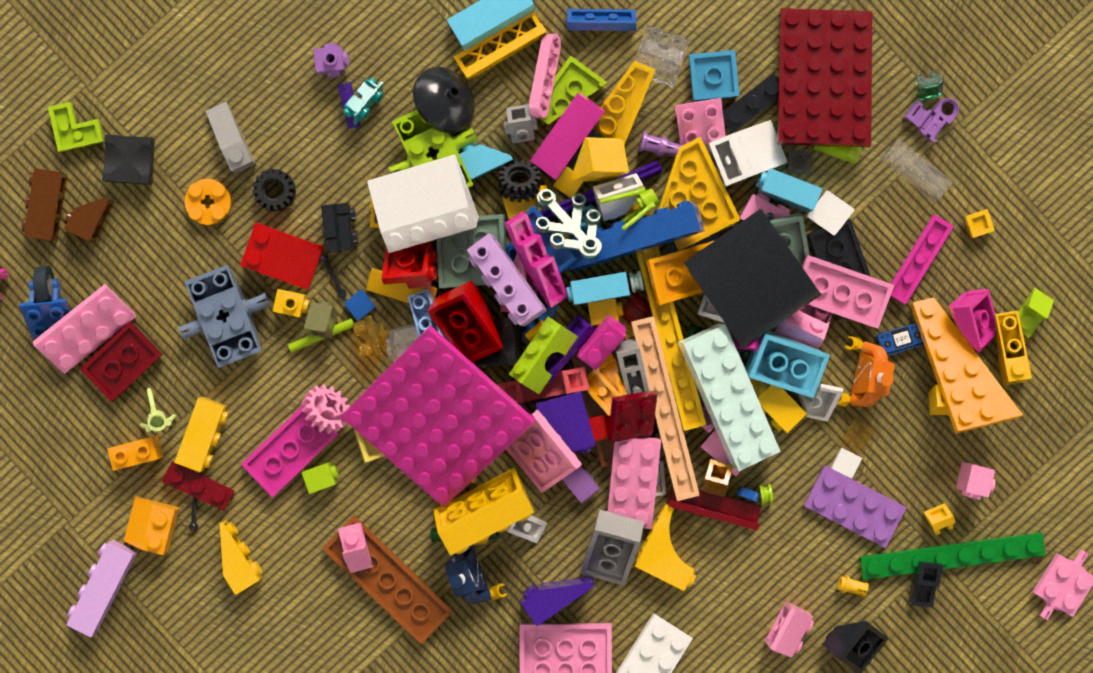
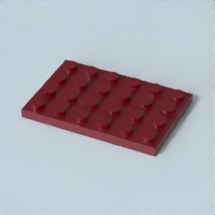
[777,8,873,148]

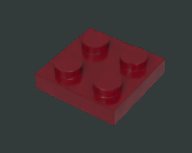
[608,390,658,442]

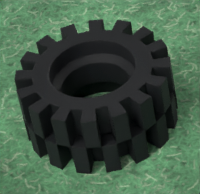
[499,160,540,203]
[252,169,296,211]

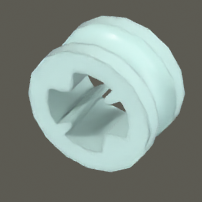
[629,271,644,293]

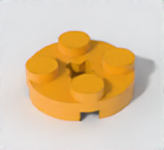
[185,179,232,225]

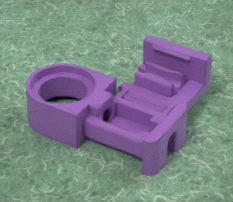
[903,98,959,142]

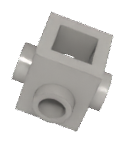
[504,104,538,143]

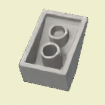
[580,510,644,586]

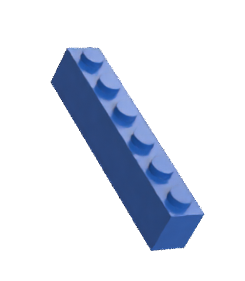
[568,201,705,271]

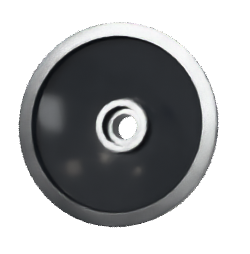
[413,67,475,133]

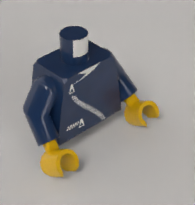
[445,539,507,604]

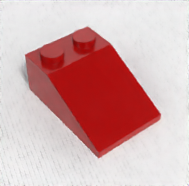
[240,222,324,290]
[427,280,503,363]

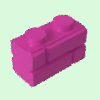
[578,314,626,370]

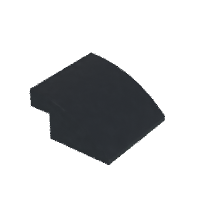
[684,209,822,348]

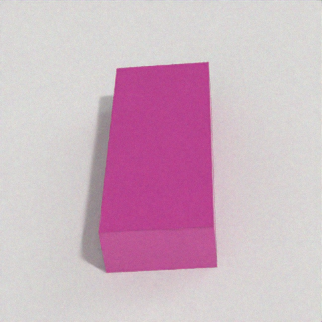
[530,92,605,180]

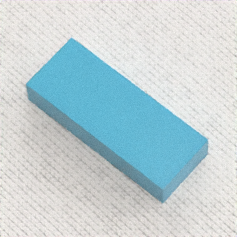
[447,0,536,51]

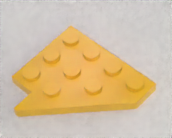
[658,137,741,251]

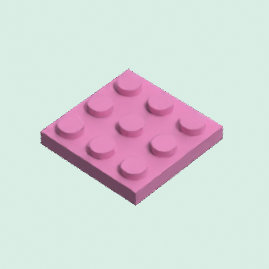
[506,410,582,493]

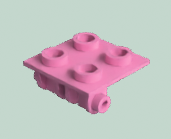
[675,98,726,145]

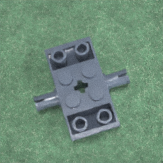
[179,265,270,368]

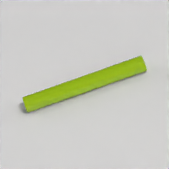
[288,318,355,353]

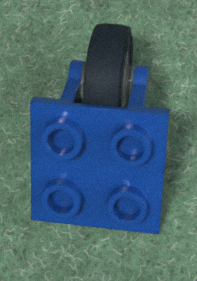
[19,266,71,338]

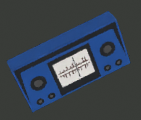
[876,323,924,356]

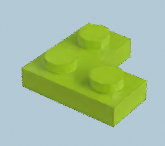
[48,102,104,153]

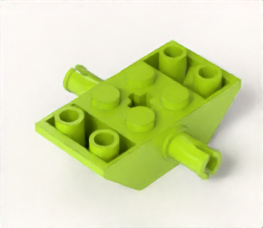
[389,109,478,188]

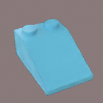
[745,331,830,398]

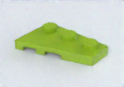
[538,55,608,126]

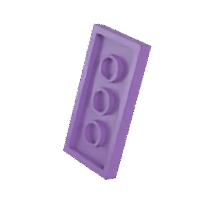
[803,465,907,548]

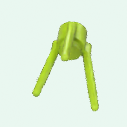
[599,186,660,230]

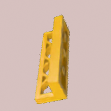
[454,11,547,81]

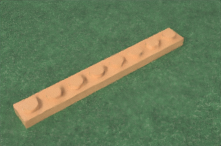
[631,316,699,501]

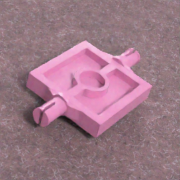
[1032,549,1093,620]

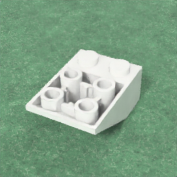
[707,120,788,188]

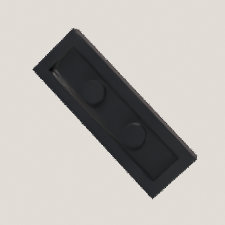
[723,73,778,134]

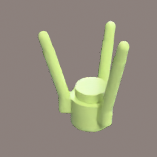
[140,388,176,432]

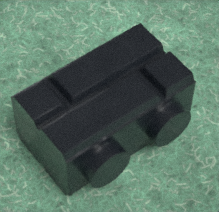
[321,203,359,252]

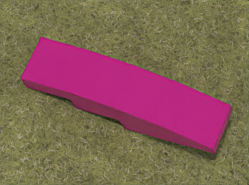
[504,212,568,308]

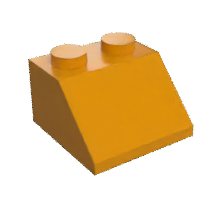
[124,496,180,555]

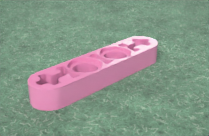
[529,34,561,118]

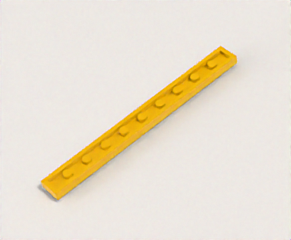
[625,205,706,431]

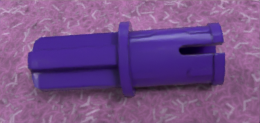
[337,82,361,129]

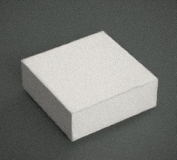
[830,448,862,479]

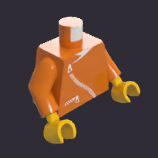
[837,336,895,407]

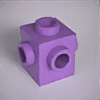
[314,43,349,78]

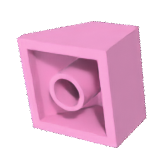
[765,601,814,658]

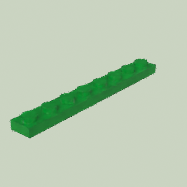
[859,532,1046,580]

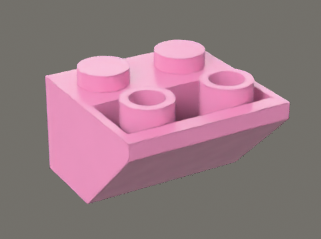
[773,305,832,350]

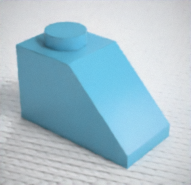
[459,143,513,181]

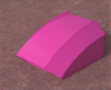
[948,289,996,355]

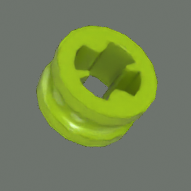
[759,484,773,506]

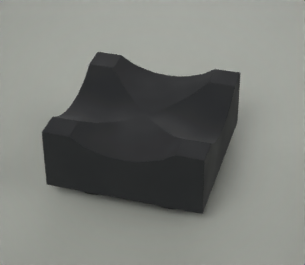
[102,134,155,185]
[475,318,523,368]

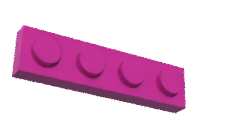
[890,214,954,305]

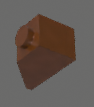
[64,198,114,242]

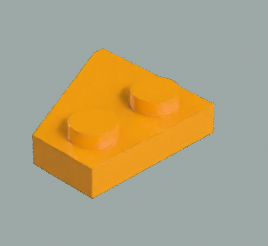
[586,353,627,416]

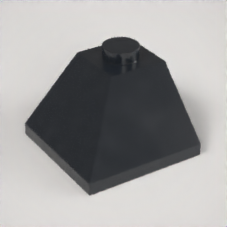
[822,621,889,673]

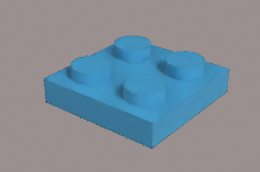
[689,50,739,101]

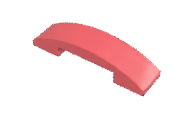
[497,367,590,404]

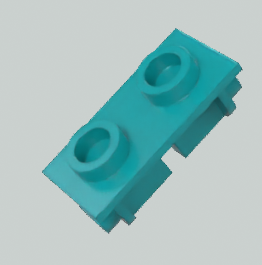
[343,78,384,125]

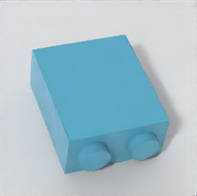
[755,168,822,213]
[566,272,630,305]

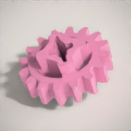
[301,384,349,434]

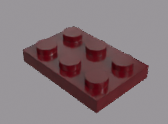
[80,321,163,402]

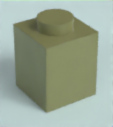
[304,301,338,339]

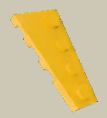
[593,61,656,147]

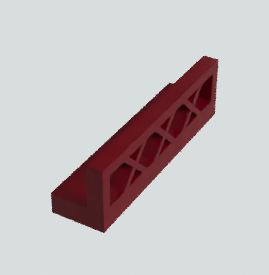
[667,485,762,531]

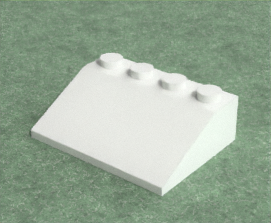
[367,155,479,253]

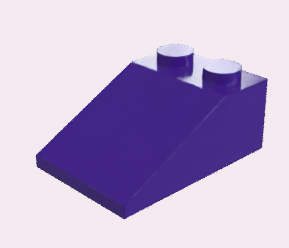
[521,576,594,626]

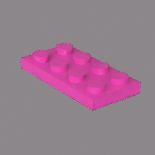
[241,405,340,497]

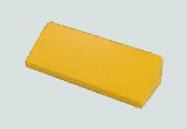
[366,268,438,303]

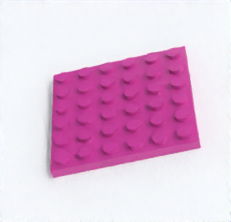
[341,325,535,507]

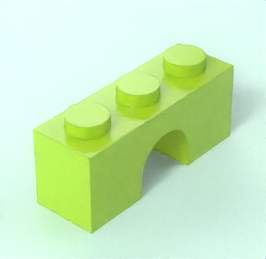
[509,317,578,394]

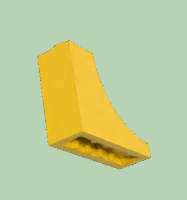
[634,502,696,591]

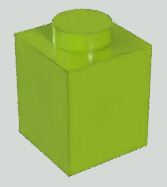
[301,462,340,494]

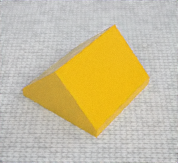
[571,137,629,182]

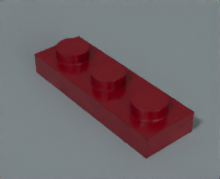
[162,461,235,511]

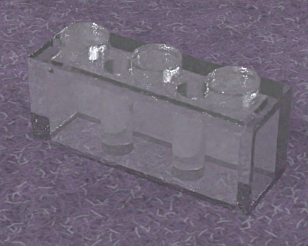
[880,139,953,202]

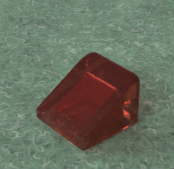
[622,292,651,323]

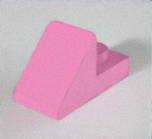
[338,522,373,573]

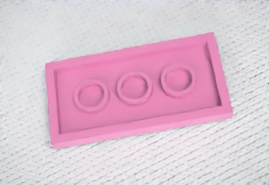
[802,254,894,328]
[33,284,136,374]
[607,437,661,529]

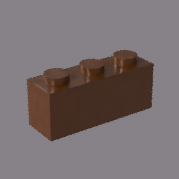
[22,168,68,242]

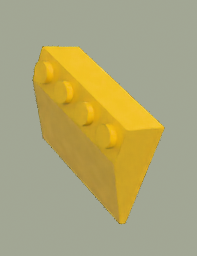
[433,467,534,556]

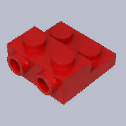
[381,241,438,289]

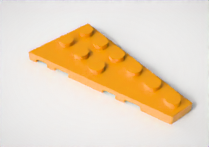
[910,298,1023,434]

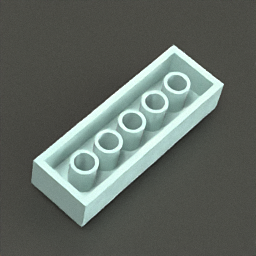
[678,323,781,471]

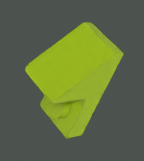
[1018,288,1054,338]

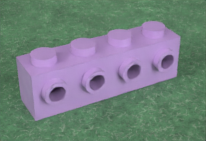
[467,233,547,327]
[66,540,138,637]

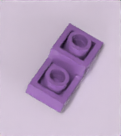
[562,465,600,503]

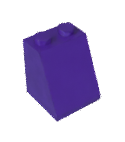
[536,391,596,454]

